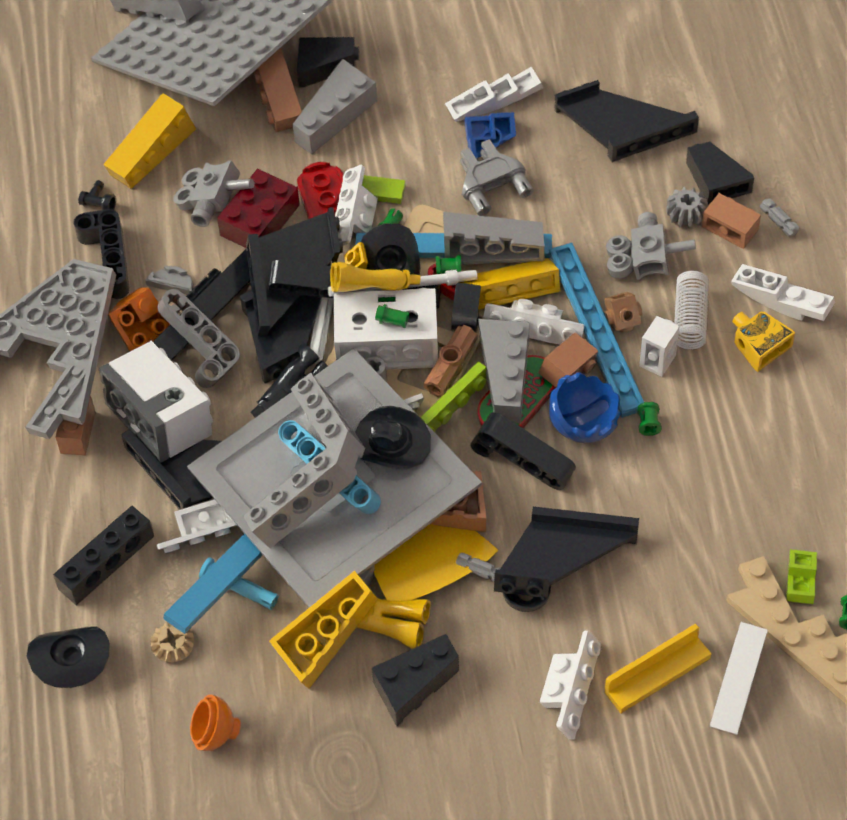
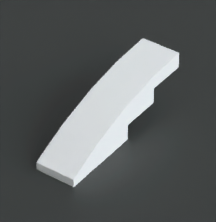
[445,67,543,122]
[710,622,768,735]

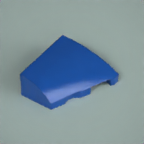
[464,112,516,159]

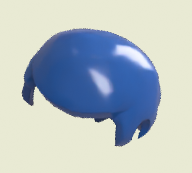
[549,373,621,443]

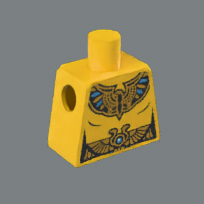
[732,312,795,372]

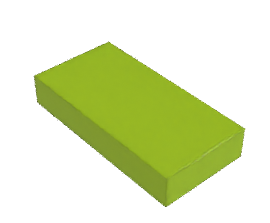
[362,175,406,204]

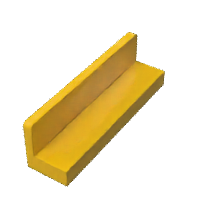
[458,258,560,310]
[605,624,711,714]

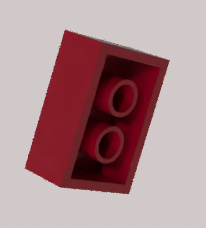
[217,168,300,248]

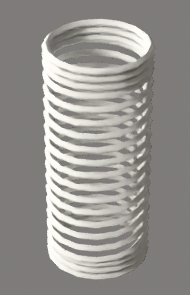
[674,271,709,349]

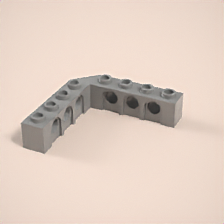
[243,372,365,548]

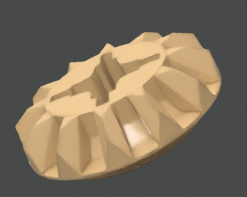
[151,622,194,663]

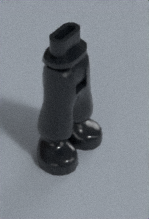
[250,343,328,418]

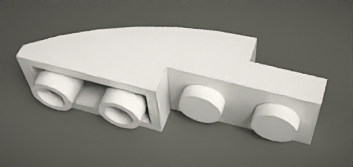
[731,264,835,321]

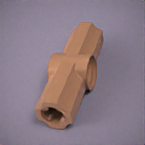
[424,325,478,397]

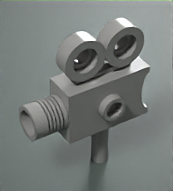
[174,160,254,227]
[606,212,696,280]

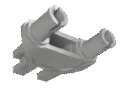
[460,139,534,216]

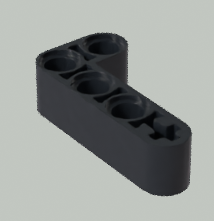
[73,209,130,299]
[470,412,576,490]

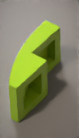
[786,549,817,604]

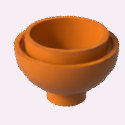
[190,695,241,751]

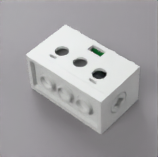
[334,288,438,370]

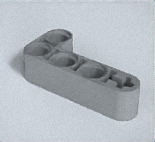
[158,289,240,388]

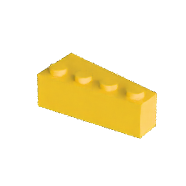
[103,93,196,189]
[269,571,378,689]

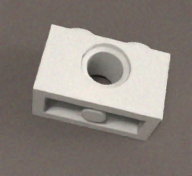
[639,316,680,377]

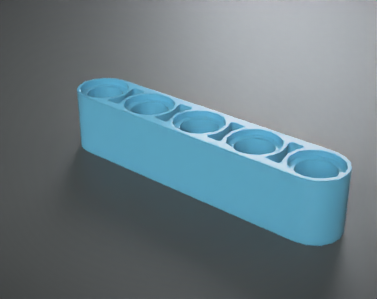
[278,420,381,514]

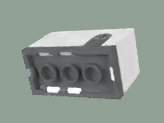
[99,341,213,463]

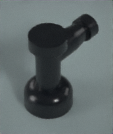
[78,180,116,210]

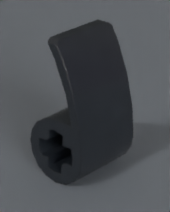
[451,283,481,333]

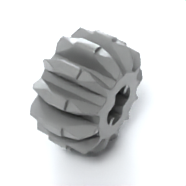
[666,187,708,228]

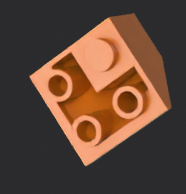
[108,287,170,352]

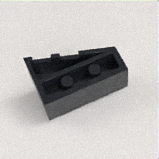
[372,634,459,727]

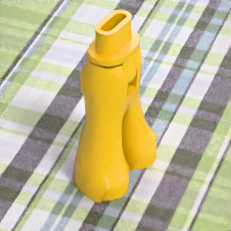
[330,262,421,292]
[357,599,431,649]

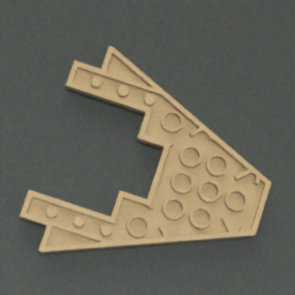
[726,556,847,705]

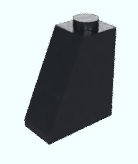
[297,37,360,88]
[686,141,754,205]

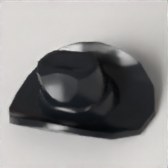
[361,223,420,275]
[355,406,431,469]
[26,626,110,688]

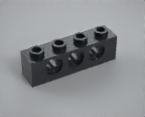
[53,505,154,606]

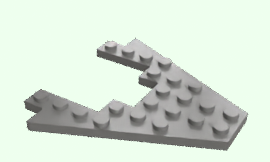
[0,259,116,439]

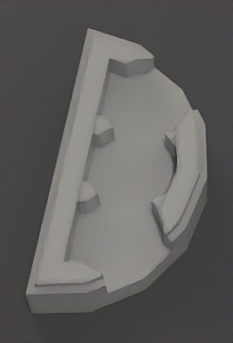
[145,266,194,295]

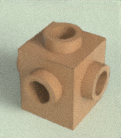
[604,292,642,332]

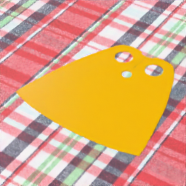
[374,524,498,601]

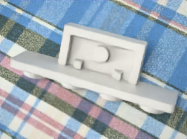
[335,165,378,246]
[483,299,584,345]
[156,499,237,553]
[540,631,601,740]

